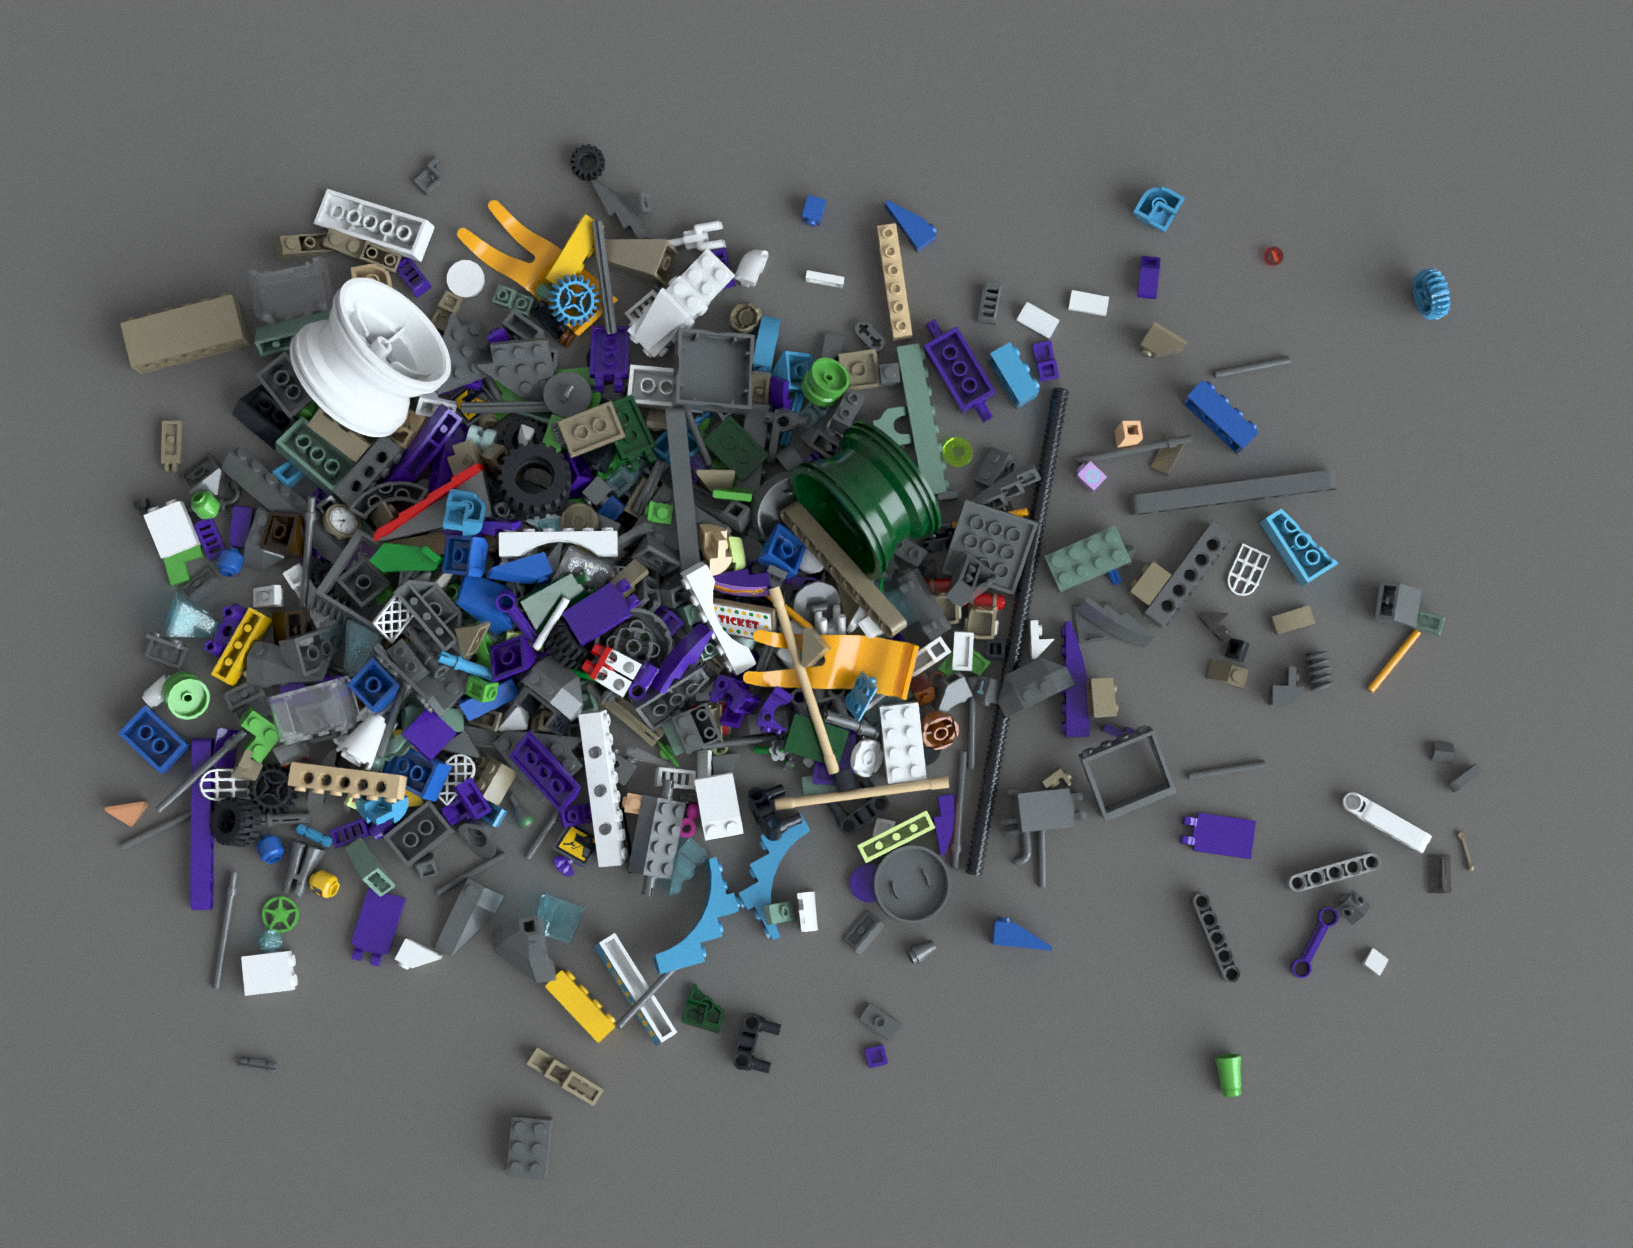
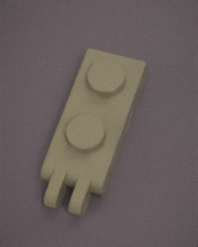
[161,421,183,472]

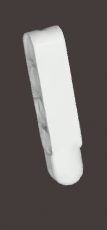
[1342,792,1432,854]

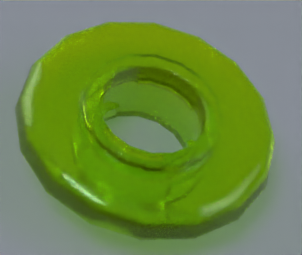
[943,437,973,467]

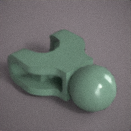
[871,407,913,447]
[361,714,412,773]

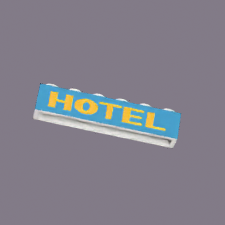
[594,933,677,1046]

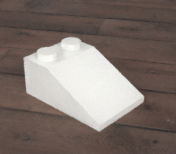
[694,772,744,841]

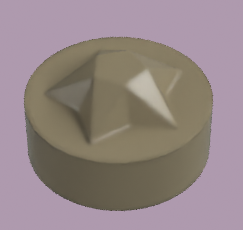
[477,413,498,429]

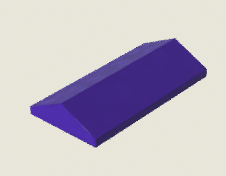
[509,731,581,812]

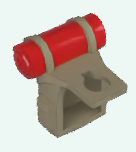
[925,578,962,624]
[963,593,1005,639]

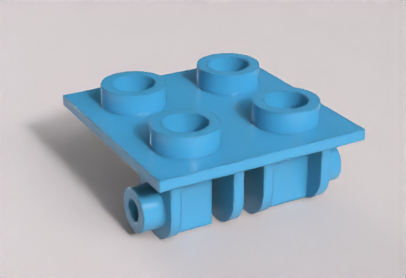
[844,671,878,722]

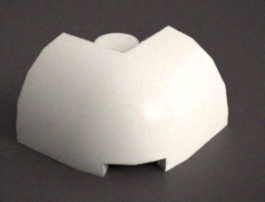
[734,249,768,288]

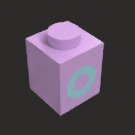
[1075,461,1107,493]

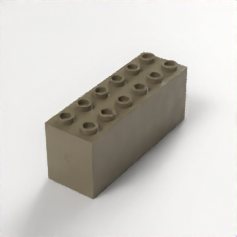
[120,293,251,374]

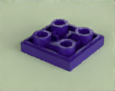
[401,709,457,762]

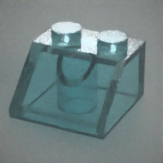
[534,892,585,944]

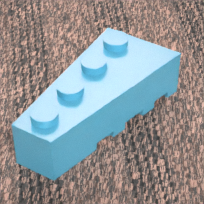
[1259,509,1338,586]

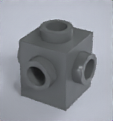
[1335,890,1371,925]

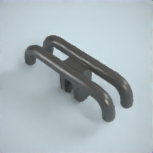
[1000,788,1032,866]

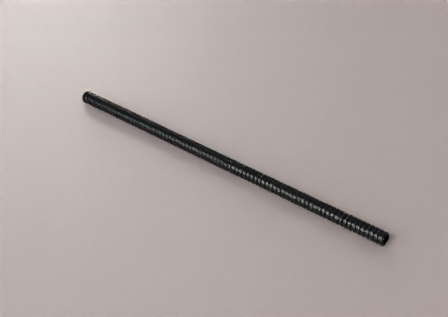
[965,388,1069,876]

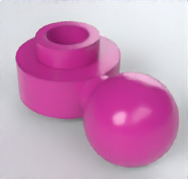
[680,804,700,838]

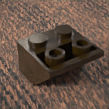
[272,609,312,646]

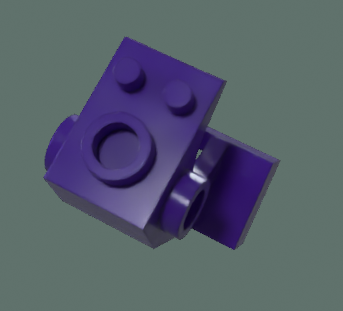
[708,674,762,715]
[756,686,793,735]
[441,778,492,826]

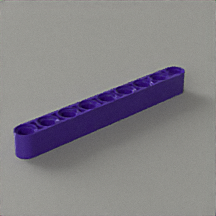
[190,738,215,910]

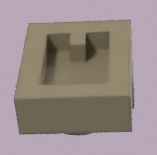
[1040,768,1072,789]

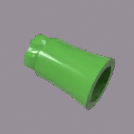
[1214,1054,1242,1097]

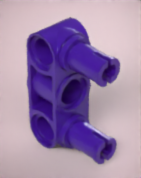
[204,603,247,658]

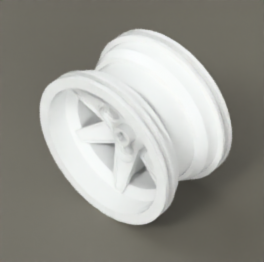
[290,278,451,437]

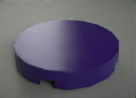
[850,864,876,902]

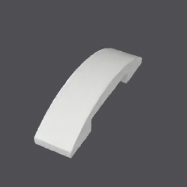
[283,563,336,629]

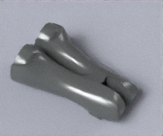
[282,838,327,898]

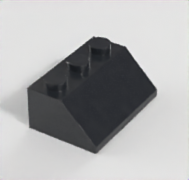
[232,384,299,450]

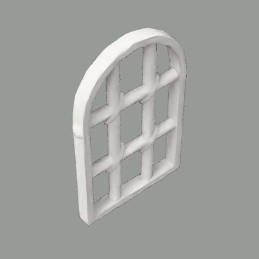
[1227,544,1271,596]
[199,768,250,801]

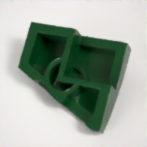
[681,984,725,1034]

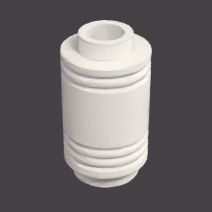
[142,674,171,708]

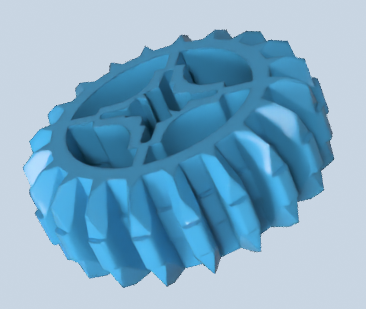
[1412,268,1451,320]
[547,274,599,326]

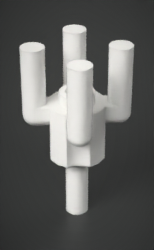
[668,220,726,252]
[814,604,847,635]

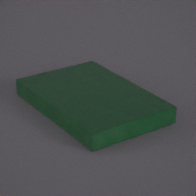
[703,415,770,483]
[782,713,849,766]

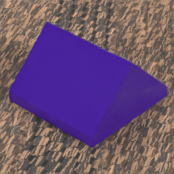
[490,634,537,682]

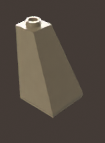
[594,239,679,287]

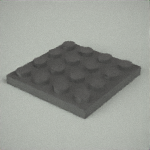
[941,499,1038,595]

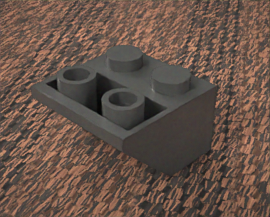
[1375,581,1422,628]
[671,703,722,755]

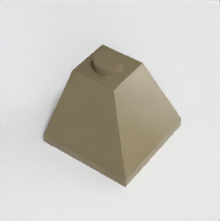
[1138,322,1188,358]
[691,469,735,493]

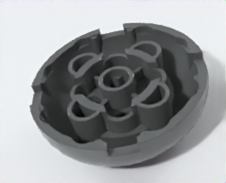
[594,607,672,682]

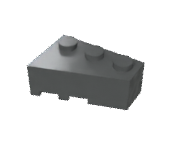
[945,554,999,607]

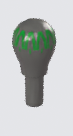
[508,794,534,829]

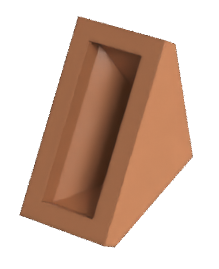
[105,801,148,828]

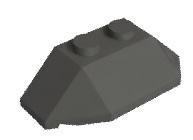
[243,504,285,572]
[394,580,462,652]
[514,655,584,721]
[997,658,1075,718]
[731,694,797,738]

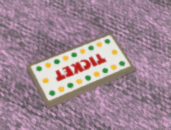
[713,598,777,640]

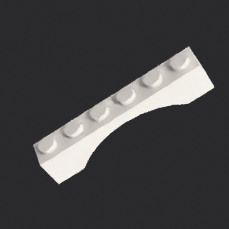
[499,528,618,558]
[681,562,756,675]
[852,636,951,718]

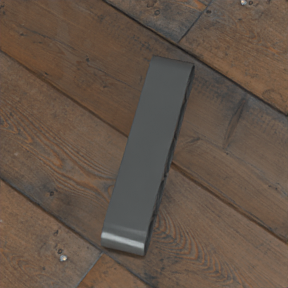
[1190,893,1241,983]

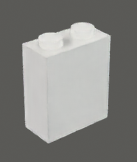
[143,499,201,558]
[241,951,298,996]

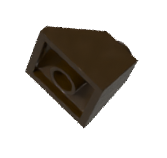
[259,512,305,558]

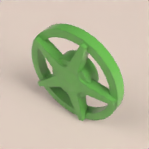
[262,896,299,933]

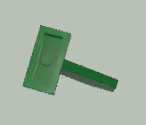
[369,543,443,572]

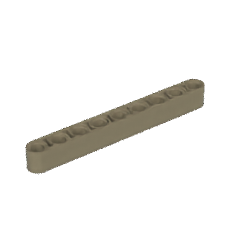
[780,501,907,638]

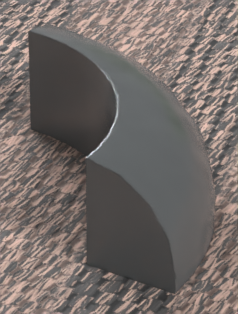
[349,481,429,520]

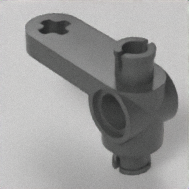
[764,408,807,465]

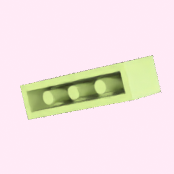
[857,811,935,863]

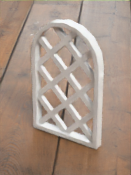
[372,595,414,643]
[439,754,476,806]

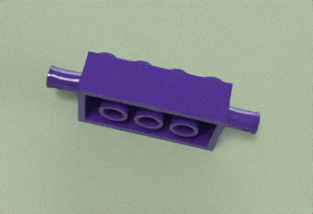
[924,319,996,423]

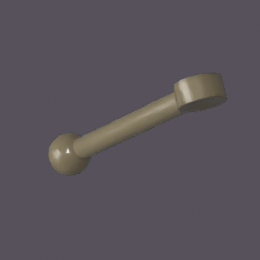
[1457,832,1474,871]

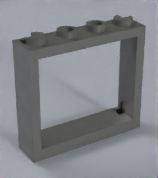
[315,529,419,633]
[1078,725,1177,822]

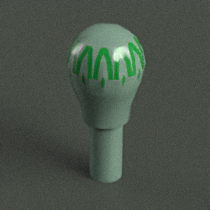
[536,283,567,310]

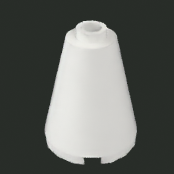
[336,714,386,770]

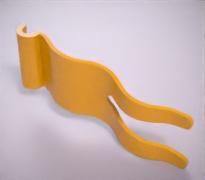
[457,200,618,337]
[743,629,919,700]

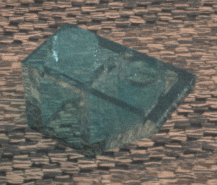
[606,457,646,497]

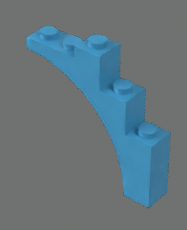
[738,814,810,940]
[652,857,740,975]

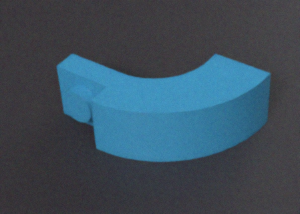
[752,316,781,373]

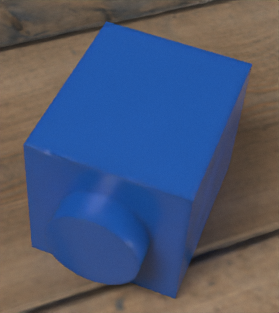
[802,195,826,227]

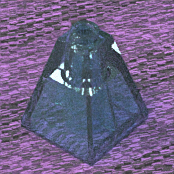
[163,591,220,637]

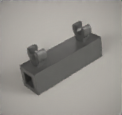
[897,568,952,640]

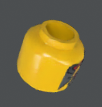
[309,870,339,899]

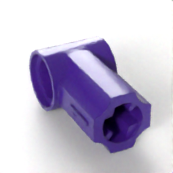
[627,661,659,700]

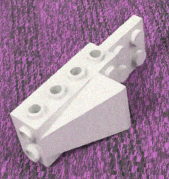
[627,248,736,358]

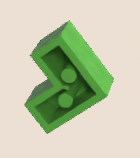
[238,706,284,763]

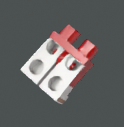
[581,643,642,697]

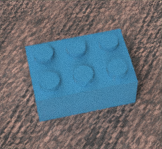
[988,342,1040,409]

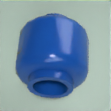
[216,547,244,577]
[256,834,284,864]

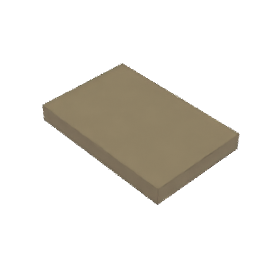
[557,401,625,458]

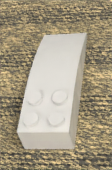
[314,189,435,262]

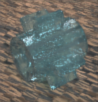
[258,929,282,954]

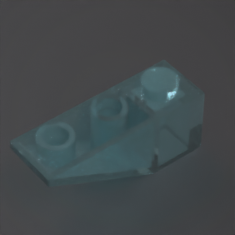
[668,837,708,897]

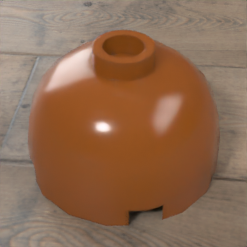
[921,711,959,750]

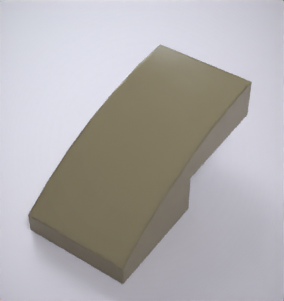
[431,290,463,334]
[1270,606,1315,635]

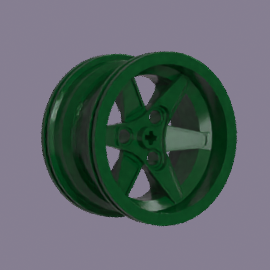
[790,421,942,580]

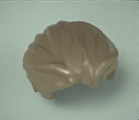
[729,302,762,334]

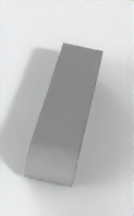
[1286,853,1381,892]

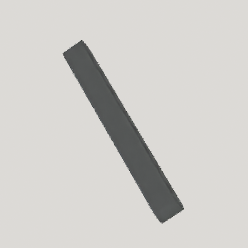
[665,407,700,578]

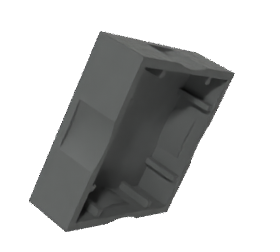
[672,328,755,415]

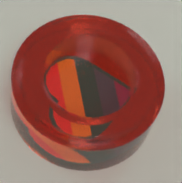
[1264,247,1284,267]

